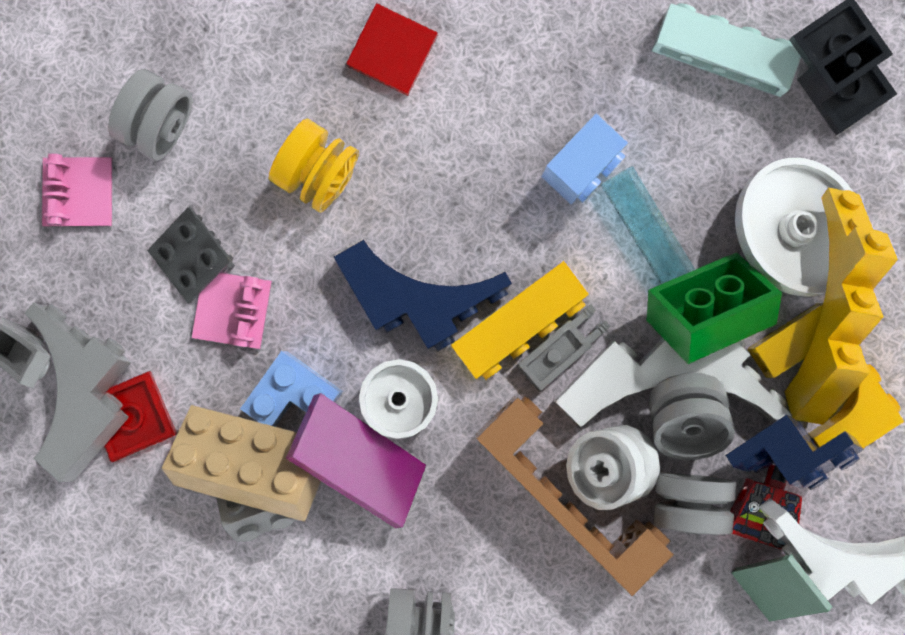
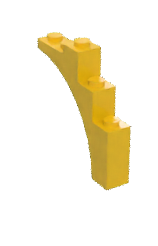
[784,187,898,425]

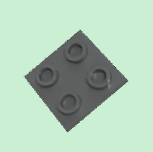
[147,206,235,304]

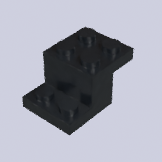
[789,0,897,135]

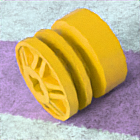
[268,118,359,213]

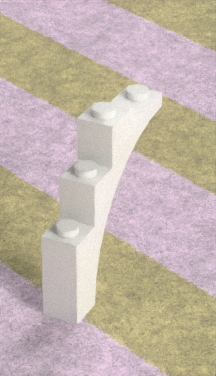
[553,338,792,427]
[759,498,905,605]

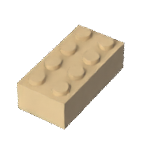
[162,405,321,522]

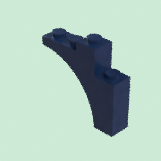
[334,239,512,352]

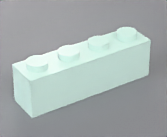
[652,3,801,97]

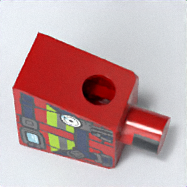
[730,464,802,550]

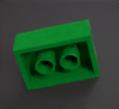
[646,252,782,364]

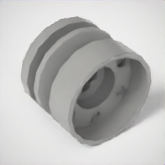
[386,588,455,635]

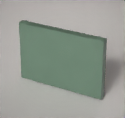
[731,554,833,622]

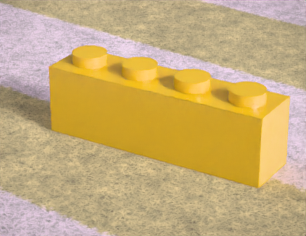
[451,261,589,380]

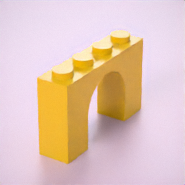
[747,303,905,448]

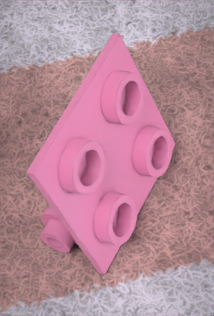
[42,154,112,227]
[192,273,272,349]

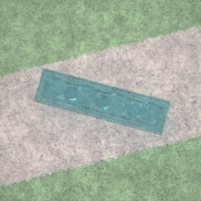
[601,166,695,284]

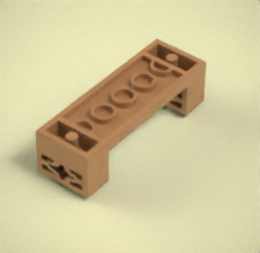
[475,396,674,596]

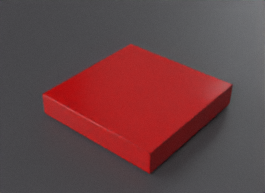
[346,3,438,96]
[104,371,177,463]

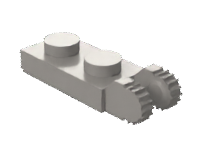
[516,304,610,392]

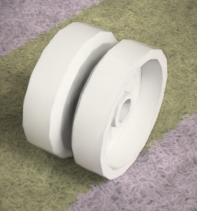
[359,359,438,439]
[566,425,660,510]

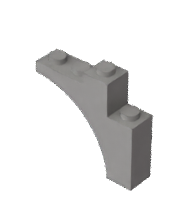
[24,302,131,482]
[0,316,51,389]

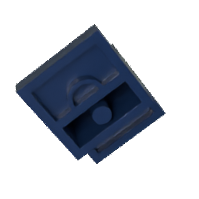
[725,415,864,490]

